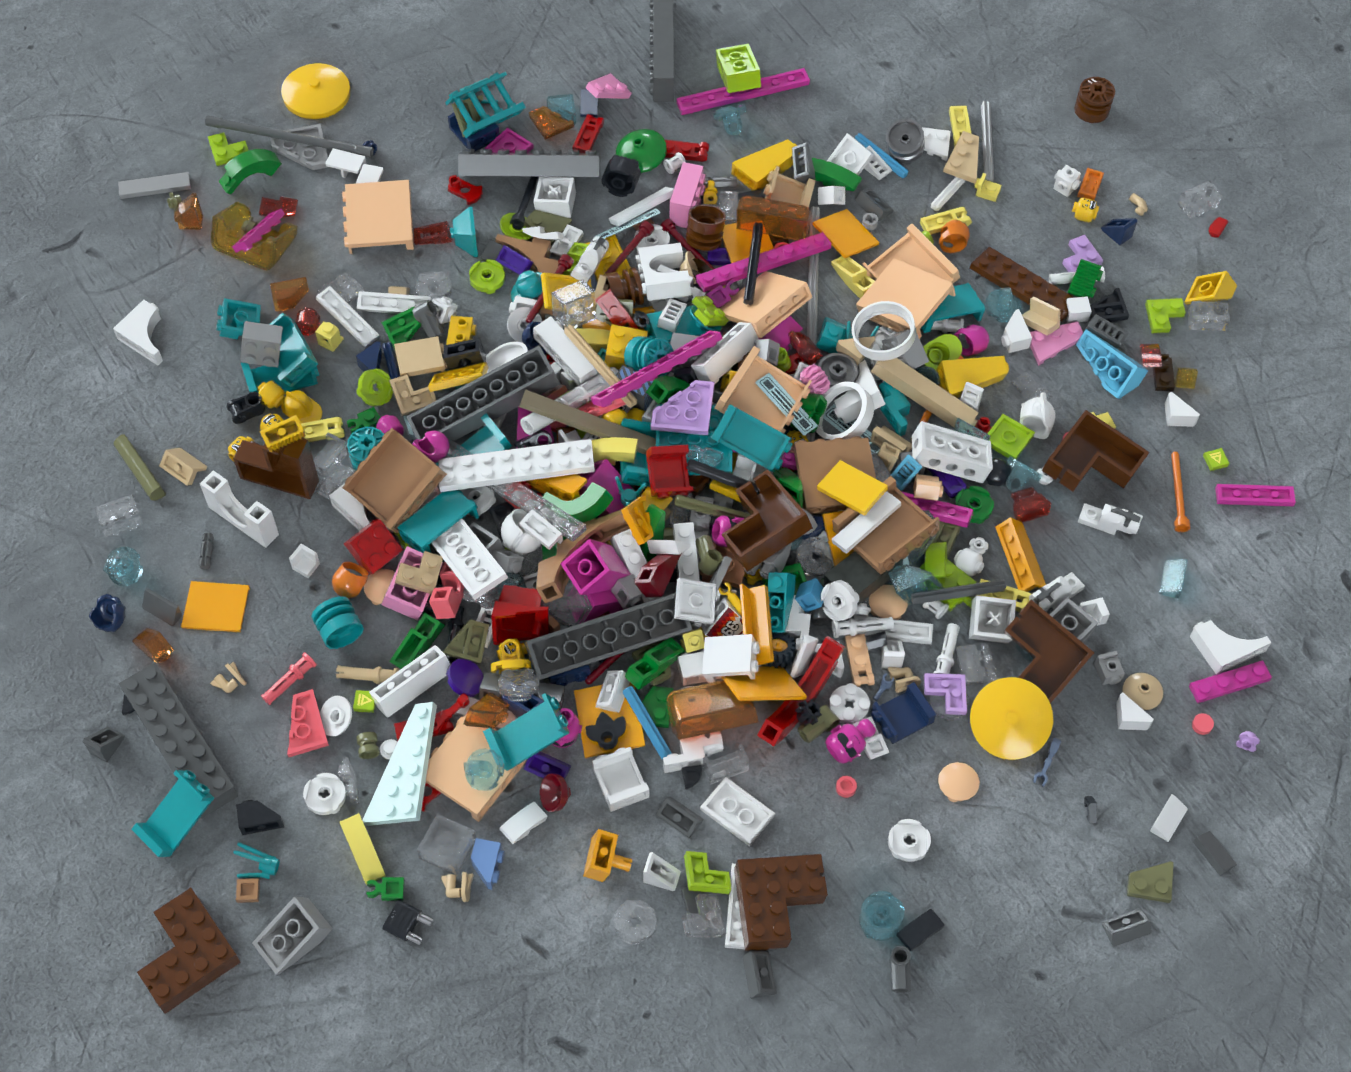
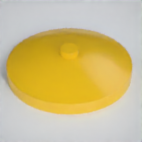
[282,63,350,119]
[970,677,1053,760]

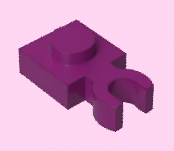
[706,280,740,308]

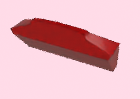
[1209,217,1228,238]

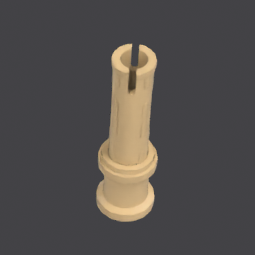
[336,665,399,685]

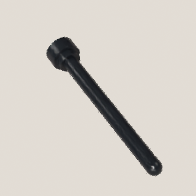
[510,176,538,229]

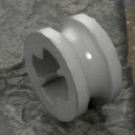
[862,213,878,231]

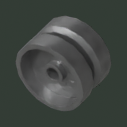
[886,119,925,163]
[818,353,858,401]

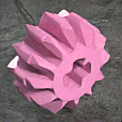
[800,364,830,395]

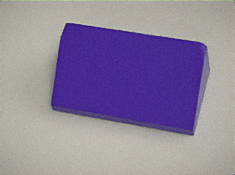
[524,751,571,779]

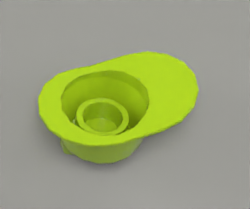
[923,334,962,370]

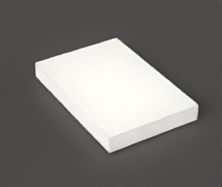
[700,777,775,847]

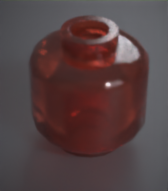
[295,307,320,336]

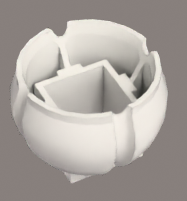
[501,509,541,556]

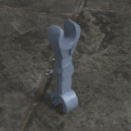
[1033,738,1061,787]

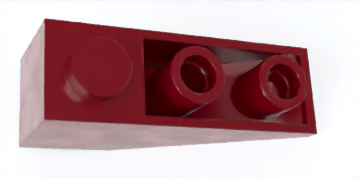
[634,553,682,598]

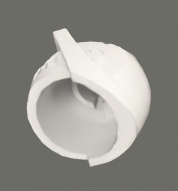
[1020,393,1055,439]

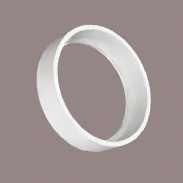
[852,301,916,361]
[816,382,874,441]

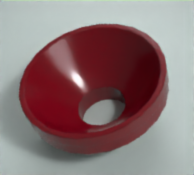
[540,774,571,812]

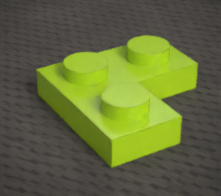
[208,132,249,166]
[692,296,729,326]
[1145,298,1186,333]
[684,851,732,894]

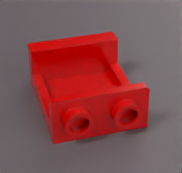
[646,445,693,499]

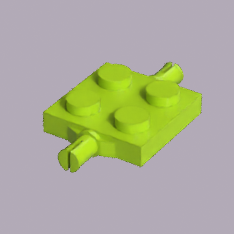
[920,559,977,612]

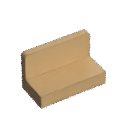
[1022,297,1060,336]
[870,426,912,460]
[159,448,207,486]

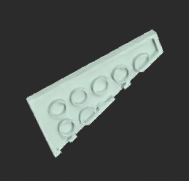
[362,702,437,826]

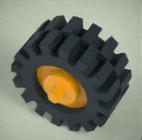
[768,632,796,668]

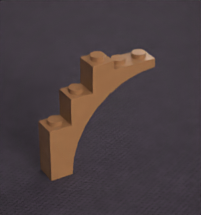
[495,234,565,322]
[536,509,630,604]

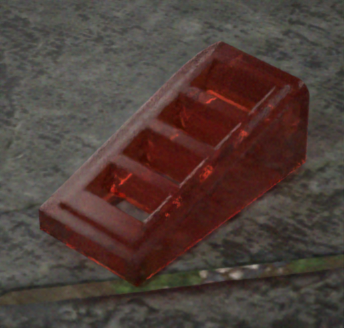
[413,221,452,245]

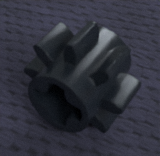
[795,699,822,726]

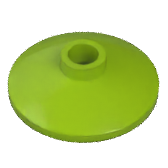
[500,213,532,240]

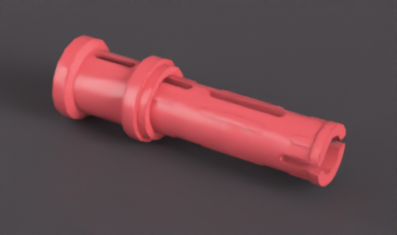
[261,652,317,705]

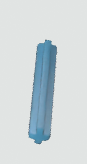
[855,133,909,178]
[623,686,672,760]

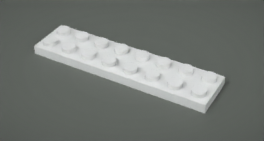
[439,439,595,492]
[414,487,508,600]

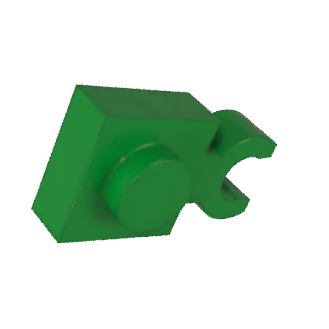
[347,407,380,433]
[366,877,405,901]

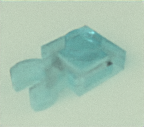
[687,445,724,467]

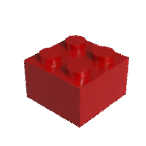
[344,519,403,575]

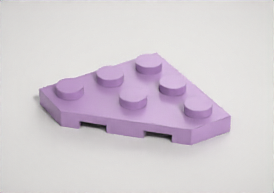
[651,380,714,435]

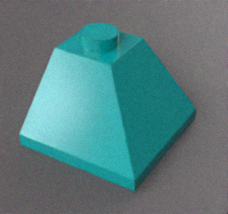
[450,207,478,257]
[815,317,853,353]

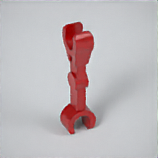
[433,693,470,734]

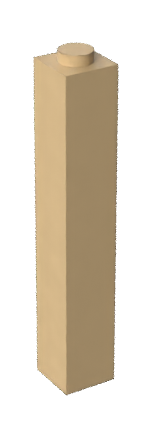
[871,358,978,433]

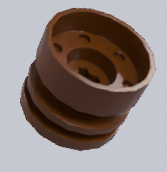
[1074,77,1116,123]
[685,205,726,251]
[604,267,644,307]

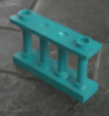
[445,72,526,138]

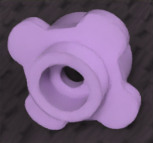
[1236,731,1260,752]

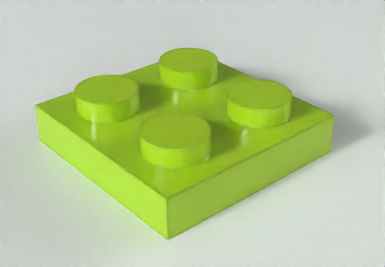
[984,414,1035,462]

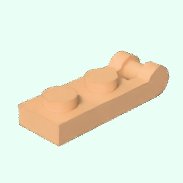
[844,634,875,687]

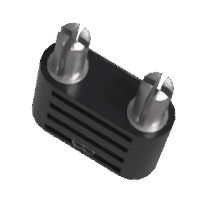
[382,900,433,945]

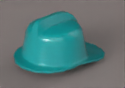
[511,270,543,302]

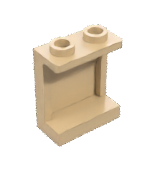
[763,166,815,217]
[394,336,448,377]

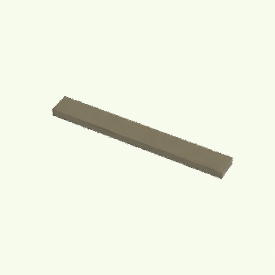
[519,389,656,454]

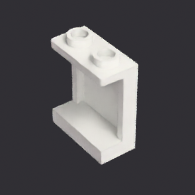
[702,634,760,683]
[592,747,649,812]

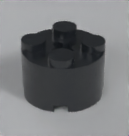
[601,155,641,197]

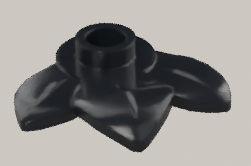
[586,712,626,750]

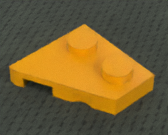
[621,495,654,545]

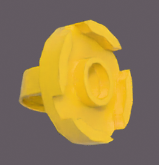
[491,639,532,674]

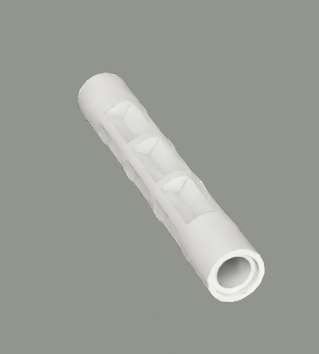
[521,367,618,435]

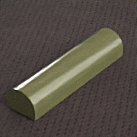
[113,434,166,501]

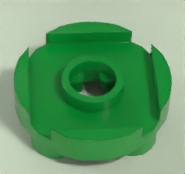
[955,486,994,524]

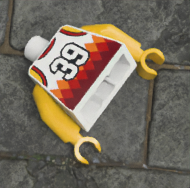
[691,582,743,639]

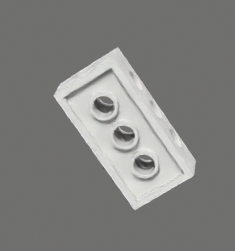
[912,421,993,483]

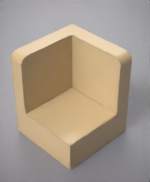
[874,442,901,475]

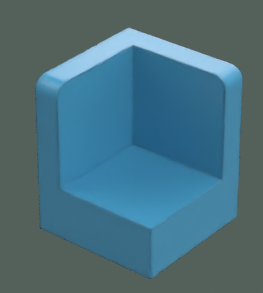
[795,578,824,613]

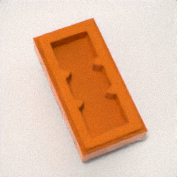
[1077,168,1104,200]

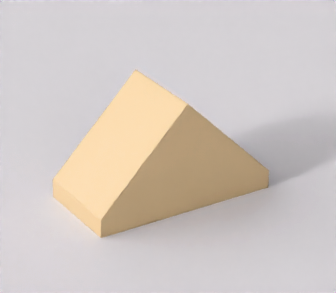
[836,336,875,366]

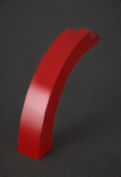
[757,636,845,746]

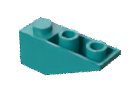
[768,572,796,633]

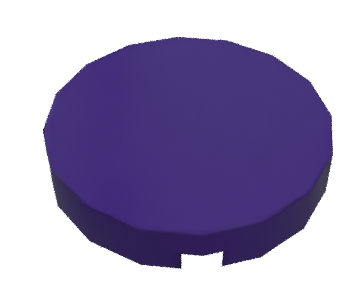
[446,659,484,697]

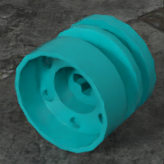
[624,336,674,377]
[347,427,384,471]
[311,596,364,649]

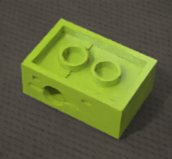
[716,44,761,93]

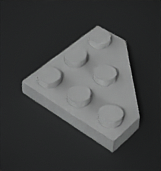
[270,124,328,170]

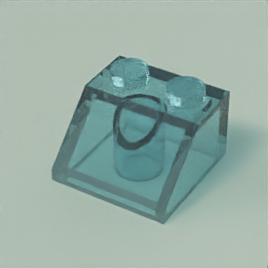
[889,564,944,605]

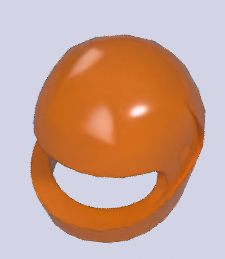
[939,220,970,253]
[332,562,369,599]

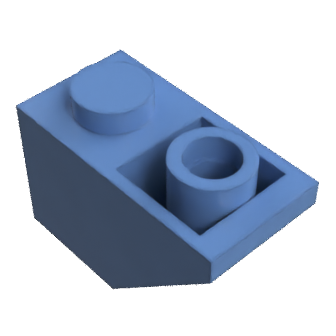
[471,838,505,890]

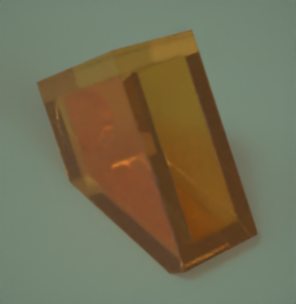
[174,193,203,230]
[270,277,309,311]
[132,628,174,663]
[463,692,510,729]

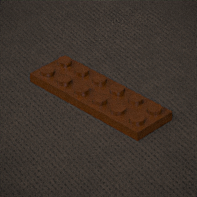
[969,247,1074,322]

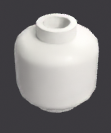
[954,548,984,577]

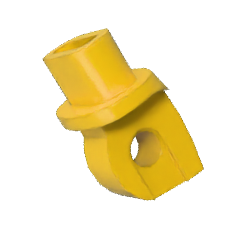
[703,180,718,206]

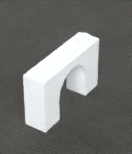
[635,243,691,301]
[200,471,279,548]

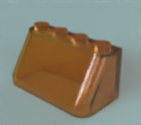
[736,195,811,240]
[666,680,759,740]

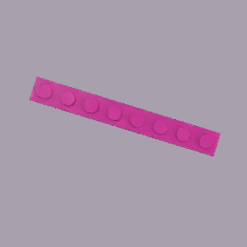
[676,68,810,115]
[696,232,832,292]
[591,330,723,407]

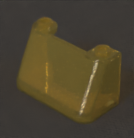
[211,202,298,271]

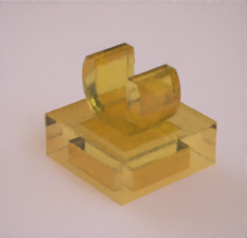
[1175,367,1198,389]

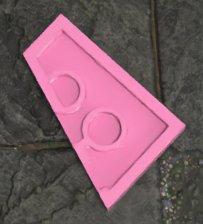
[586,73,632,99]
[1030,321,1083,366]

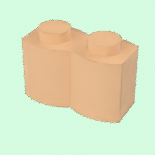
[913,474,943,501]

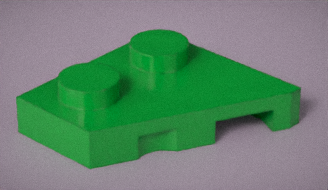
[381,307,422,349]
[642,686,673,728]

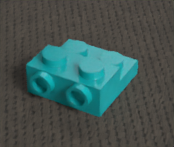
[216,298,261,339]

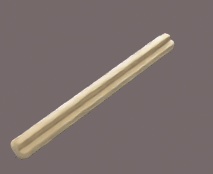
[564,325,637,408]

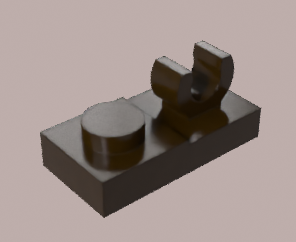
[1152,354,1175,391]

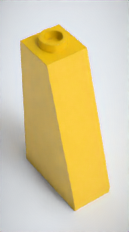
[731,139,800,191]
[936,356,1009,398]

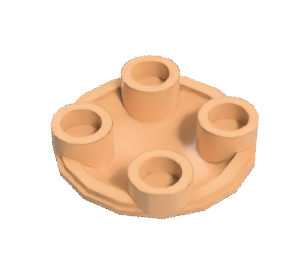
[364,569,395,605]
[869,585,908,620]
[938,762,980,802]

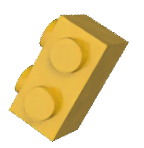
[446,316,477,345]

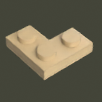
[390,375,437,416]
[395,551,443,594]

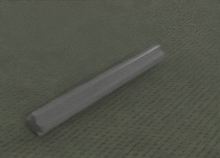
[911,580,1006,604]

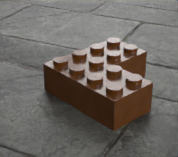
[1041,410,1150,492]
[233,437,319,499]
[721,469,813,572]
[1003,600,1094,704]
[734,854,828,951]
[137,888,241,1014]

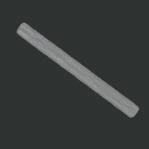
[981,101,994,182]

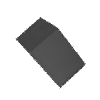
[83,727,125,762]

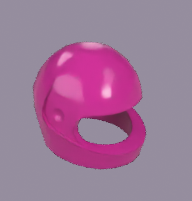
[954,325,990,356]
[412,431,450,463]

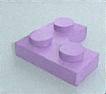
[1062,235,1103,272]
[924,673,967,715]

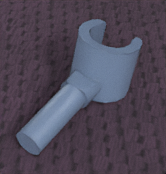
[873,673,894,701]

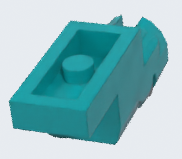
[879,381,911,436]

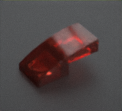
[259,196,298,217]
[1140,344,1162,367]

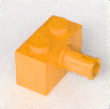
[583,829,632,882]

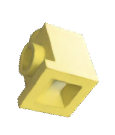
[315,321,344,352]

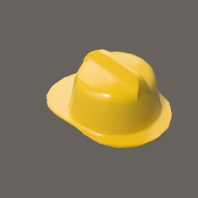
[281,390,322,423]

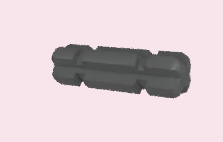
[704,176,737,187]
[199,533,214,569]

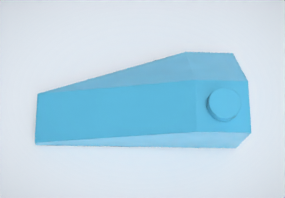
[1076,329,1149,399]

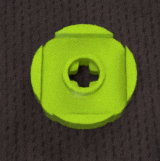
[469,259,505,294]
[356,369,393,407]

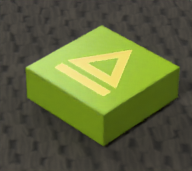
[1203,448,1229,471]
[353,690,375,713]

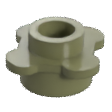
[167,192,182,213]
[241,217,257,236]

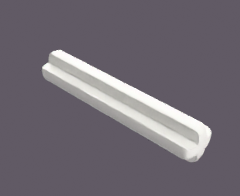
[931,177,965,211]

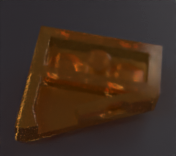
[529,106,574,140]

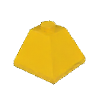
[1184,271,1237,305]

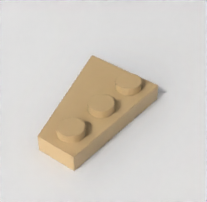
[943,131,979,184]

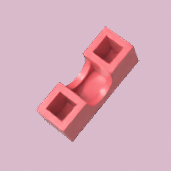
[429,562,466,619]

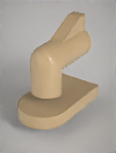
[211,662,247,693]
[888,667,921,693]
[441,872,474,902]

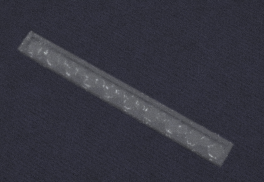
[445,439,587,542]

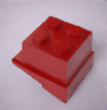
[491,585,549,645]

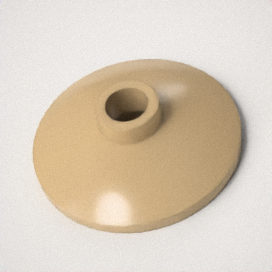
[1122,673,1163,710]

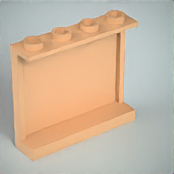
[342,180,414,254]
[863,224,960,283]
[856,259,956,339]
[719,271,813,338]
[715,346,812,434]
[426,712,528,822]

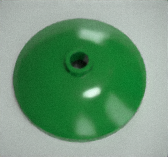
[616,129,667,173]

